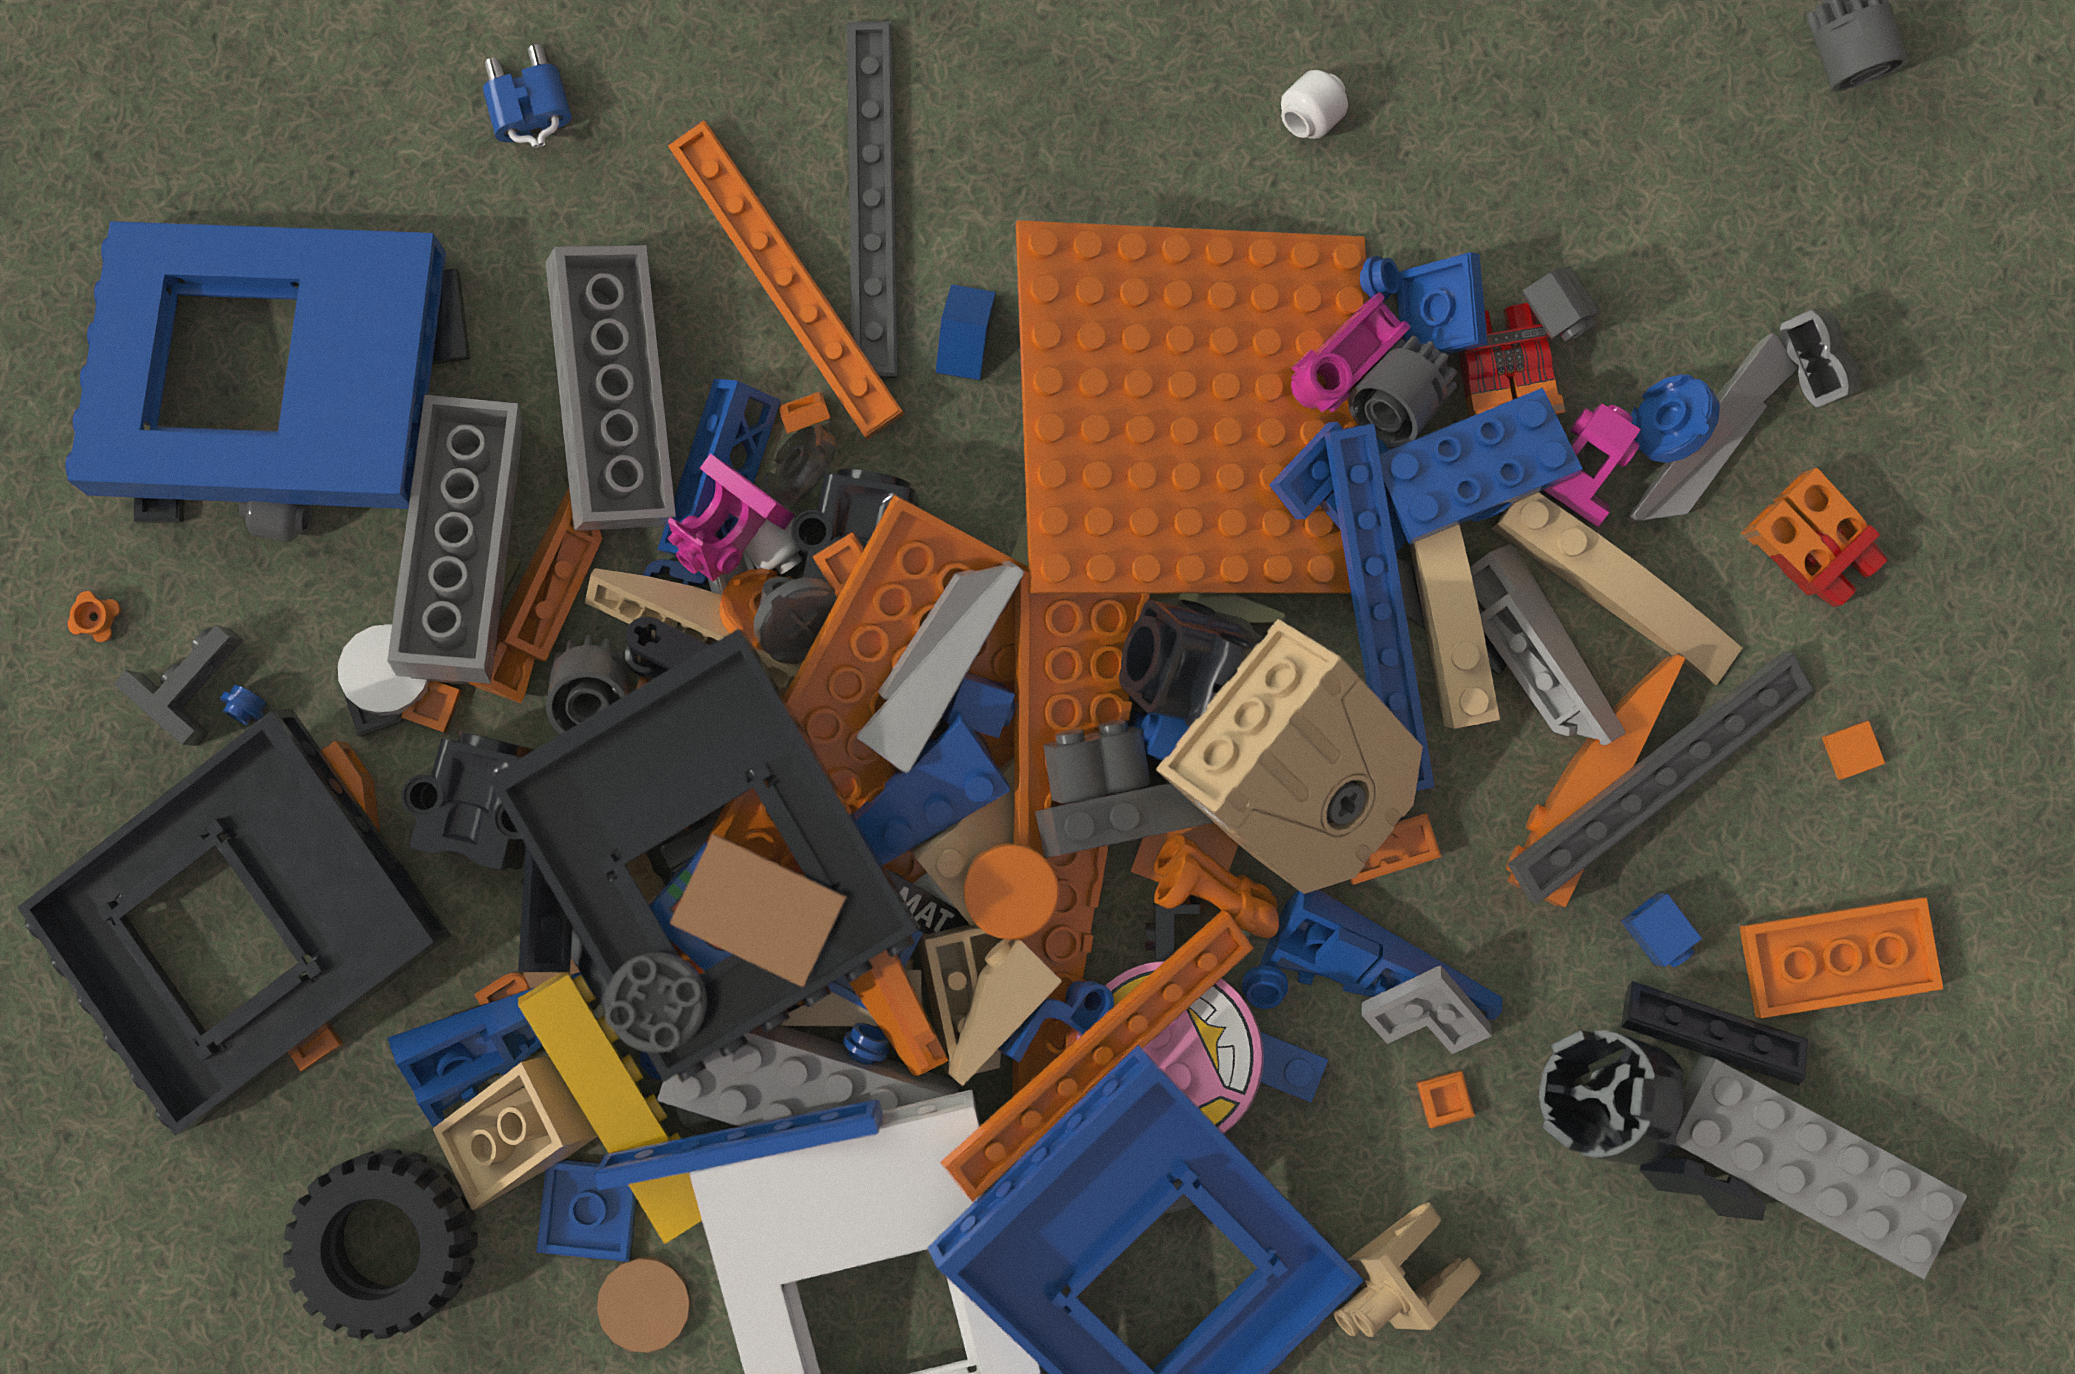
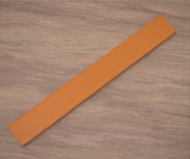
[668,120,905,440]
[940,911,1254,1202]

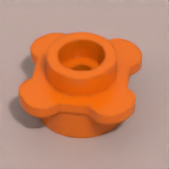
[68,591,121,643]

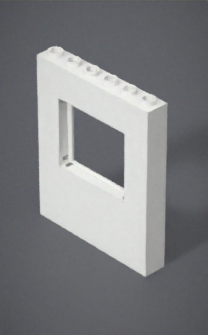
[690,1089,1043,1374]

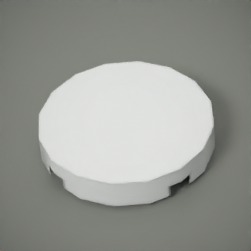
[338,624,429,716]

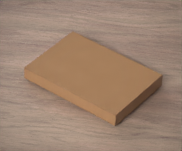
[670,834,847,987]

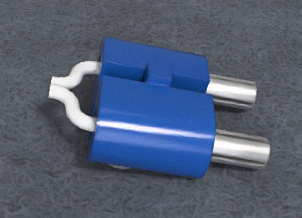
[482,44,572,148]

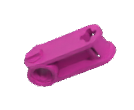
[1291,292,1410,413]

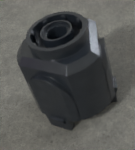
[1539,1030,1683,1165]

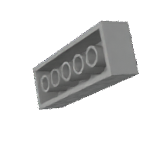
[546,245,676,531]
[387,395,524,684]
[657,1024,958,1127]
[1676,1054,1967,1280]

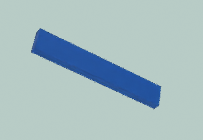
[593,1099,884,1190]

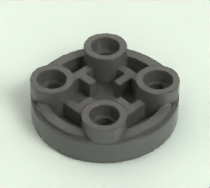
[605,952,707,1052]

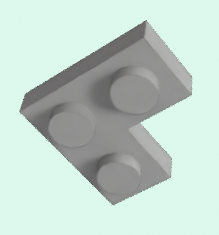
[1361,965,1492,1054]

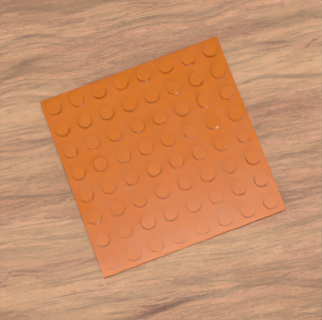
[1016,220,1372,594]

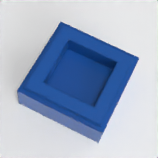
[1315,927,1379,982]

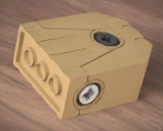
[1156,619,1423,894]

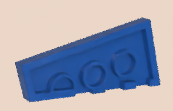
[853,712,1011,865]

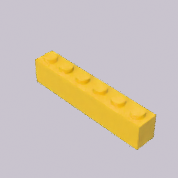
[518,972,702,1244]

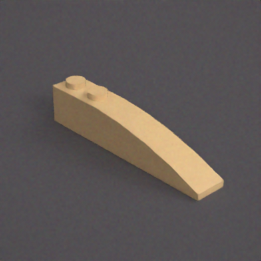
[1491,492,1742,685]
[1409,524,1500,729]
[585,568,803,696]

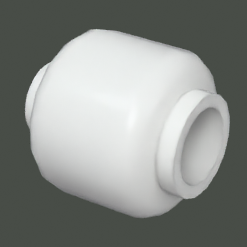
[1281,70,1348,139]
[745,508,807,575]

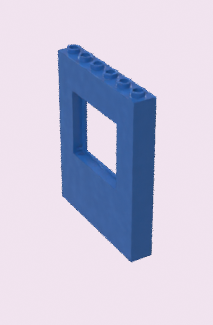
[65,221,446,509]
[927,1045,1364,1374]

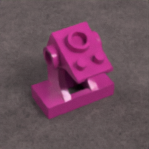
[1543,403,1641,527]
[668,453,795,582]

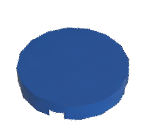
[1631,374,1720,463]

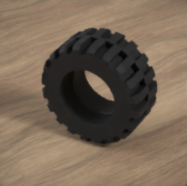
[283,1149,478,1340]

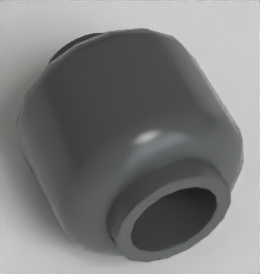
[239,501,313,542]

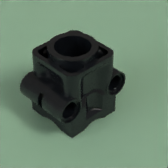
[791,469,919,583]
[1119,599,1264,727]
[401,731,534,870]

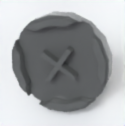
[754,577,839,664]

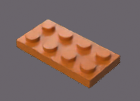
[1739,897,1943,1018]

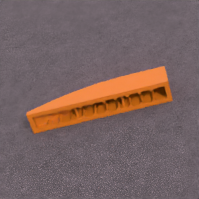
[1506,654,1686,907]

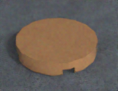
[597,1256,692,1353]

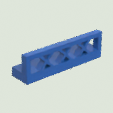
[657,379,781,556]

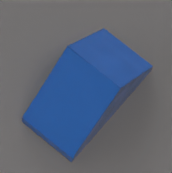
[936,284,996,380]

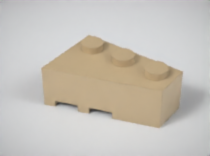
[918,924,1010,1079]

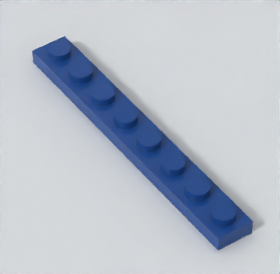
[1324,424,1434,791]

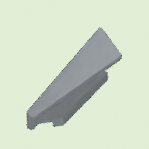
[1625,333,1797,523]
[1470,544,1625,745]
[856,561,1024,773]

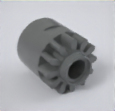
[1807,0,1910,92]
[1348,336,1457,447]
[546,635,631,734]

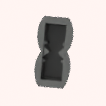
[1521,266,1601,342]
[1780,307,1861,408]
[1043,720,1151,804]

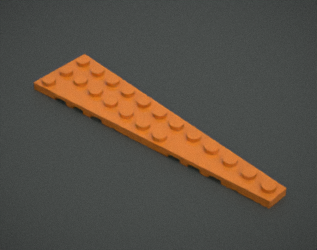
[1012,571,1150,1097]

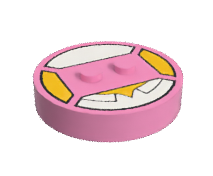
[1076,961,1264,1134]

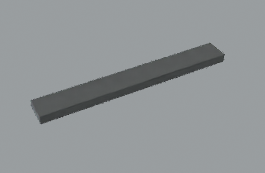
[847,21,898,378]
[1508,652,1813,904]

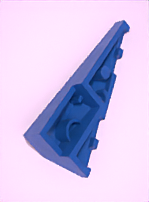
[1259,890,1502,1020]
[388,972,596,1128]

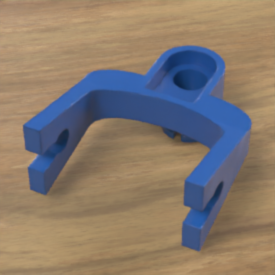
[997,981,1114,1062]

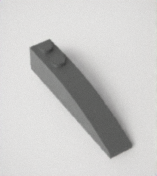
[1035,783,1214,858]

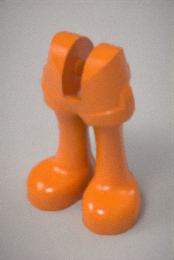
[1154,834,1279,939]

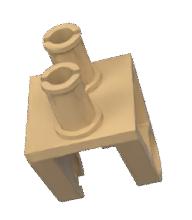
[1334,1202,1481,1337]

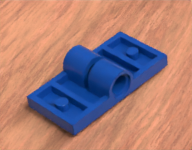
[1379,388,1583,545]

